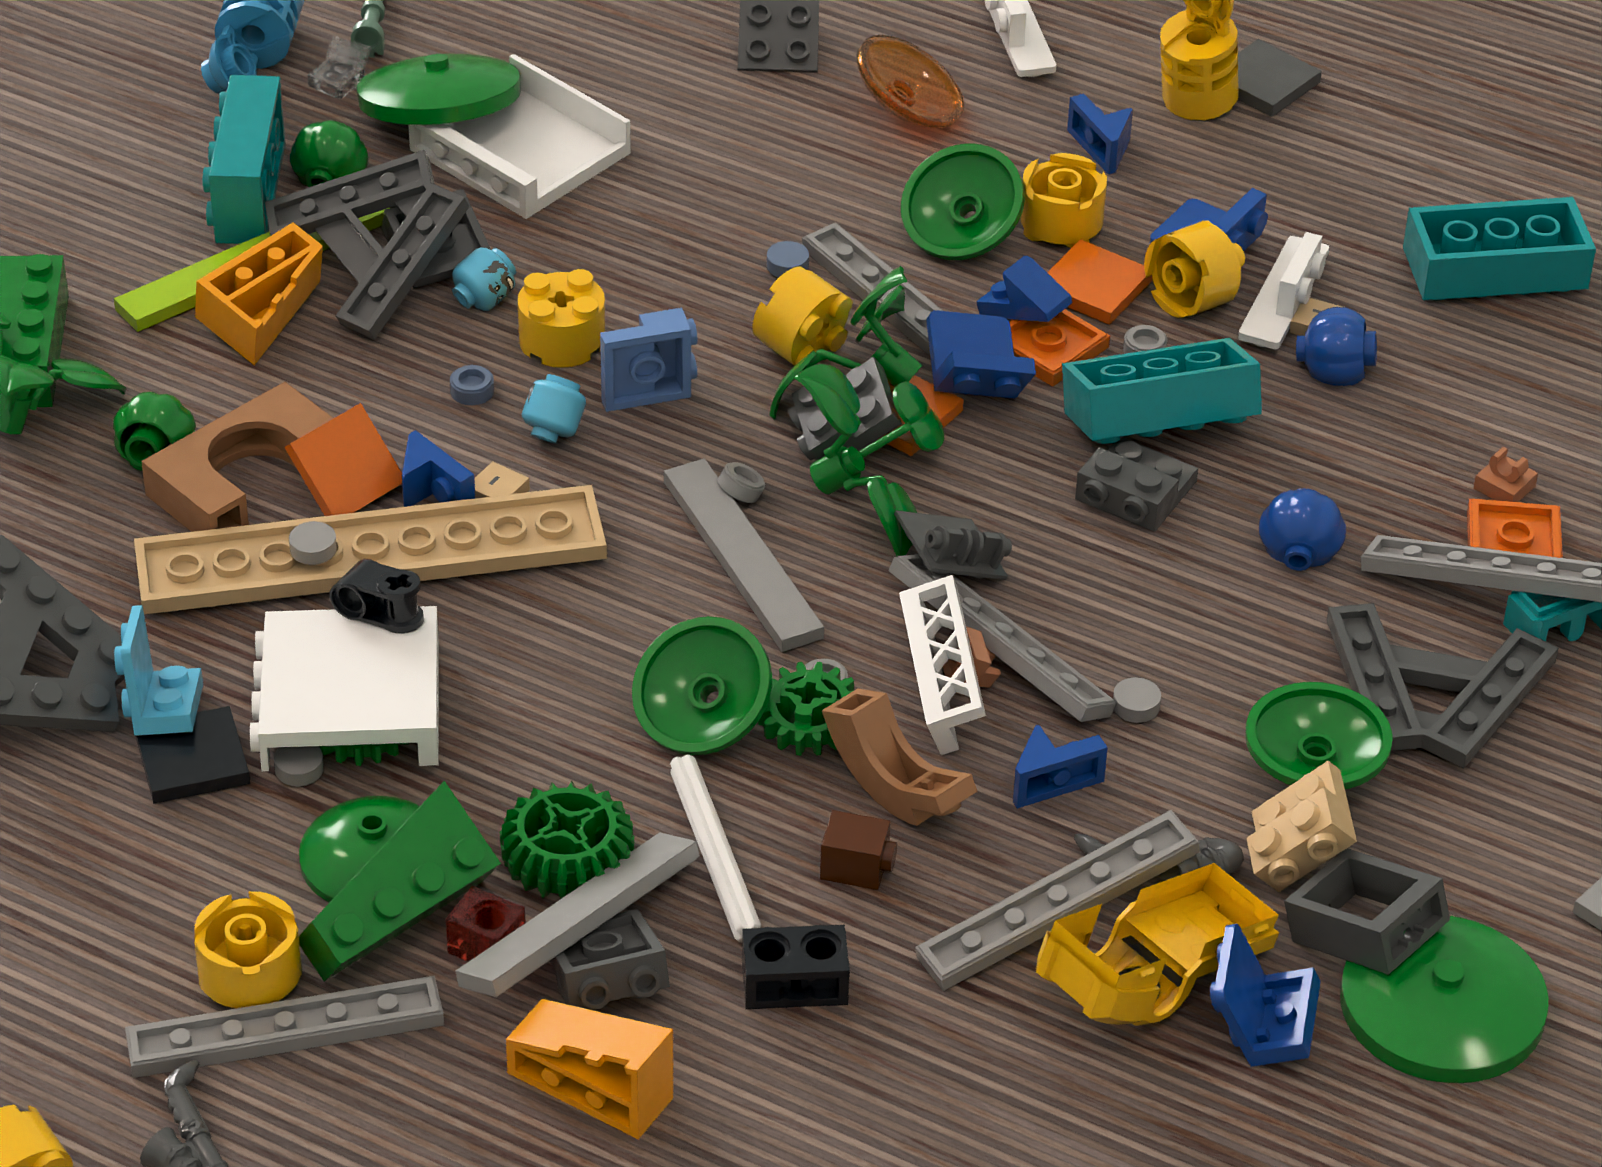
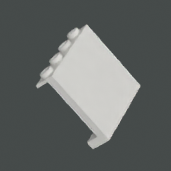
[409,54,631,219]
[250,606,439,771]

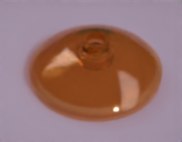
[857,35,964,128]

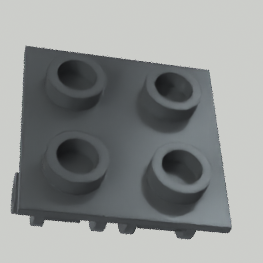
[738,0,819,72]
[894,510,1012,580]

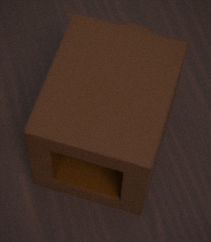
[820,810,897,890]

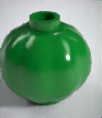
[289,120,369,187]
[113,392,196,471]

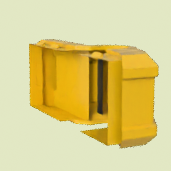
[1036,863,1279,1026]

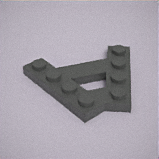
[265,150,470,340]
[0,534,125,732]
[1327,603,1559,769]

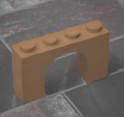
[141,382,333,532]

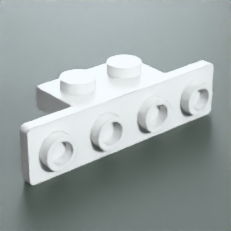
[985,0,1056,77]
[1238,232,1329,350]

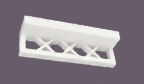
[899,575,986,756]

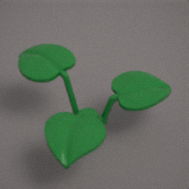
[770,266,923,420]
[0,313,127,435]
[794,364,944,557]

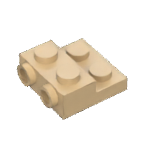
[1247,761,1357,892]

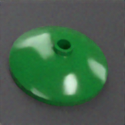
[901,143,1025,260]
[632,616,772,755]
[1245,682,1393,790]
[299,796,420,902]

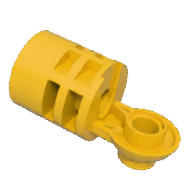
[1160,0,1239,120]

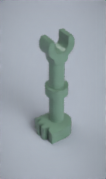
[351,0,385,57]

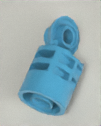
[201,0,305,94]

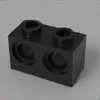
[742,925,850,1009]

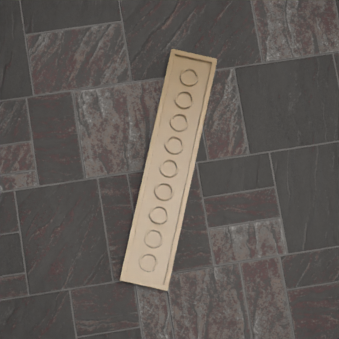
[134,485,607,615]

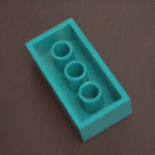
[203,75,286,244]
[1403,197,1596,300]
[1062,338,1262,444]

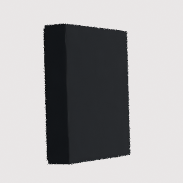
[135,706,250,804]

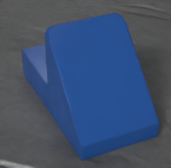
[1067,93,1133,175]
[976,256,1073,322]
[402,430,475,507]
[1013,724,1108,809]

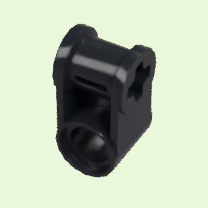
[329,559,424,633]

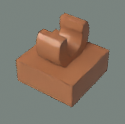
[1473,447,1538,502]

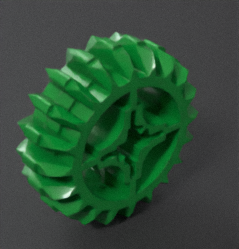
[500,781,635,899]

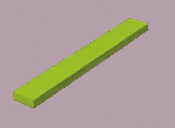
[114,208,389,332]

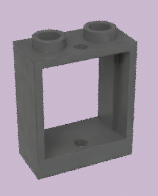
[1284,848,1450,974]

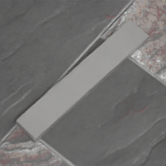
[802,222,943,356]
[664,458,824,652]
[1361,535,1602,602]
[888,554,1116,722]
[915,810,1200,991]
[455,832,699,997]
[125,975,444,1078]

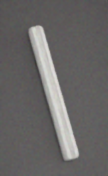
[670,754,761,943]

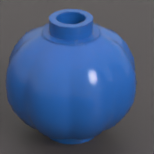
[1296,307,1377,386]
[1259,488,1346,571]

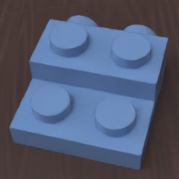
[600,308,697,412]

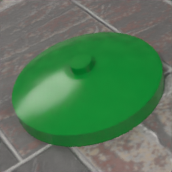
[357,54,521,125]
[1340,916,1549,1083]

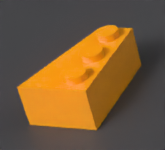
[195,222,323,366]
[506,999,673,1140]

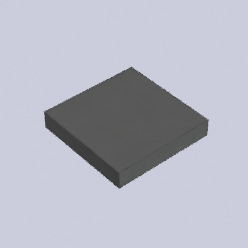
[1238,39,1322,117]

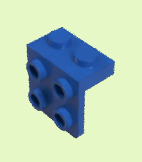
[1150,188,1268,252]
[926,310,1036,399]
[1210,924,1321,1067]

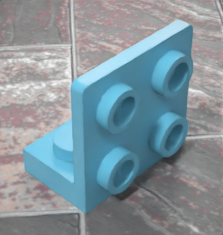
[114,605,203,736]

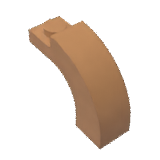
[822,688,978,826]

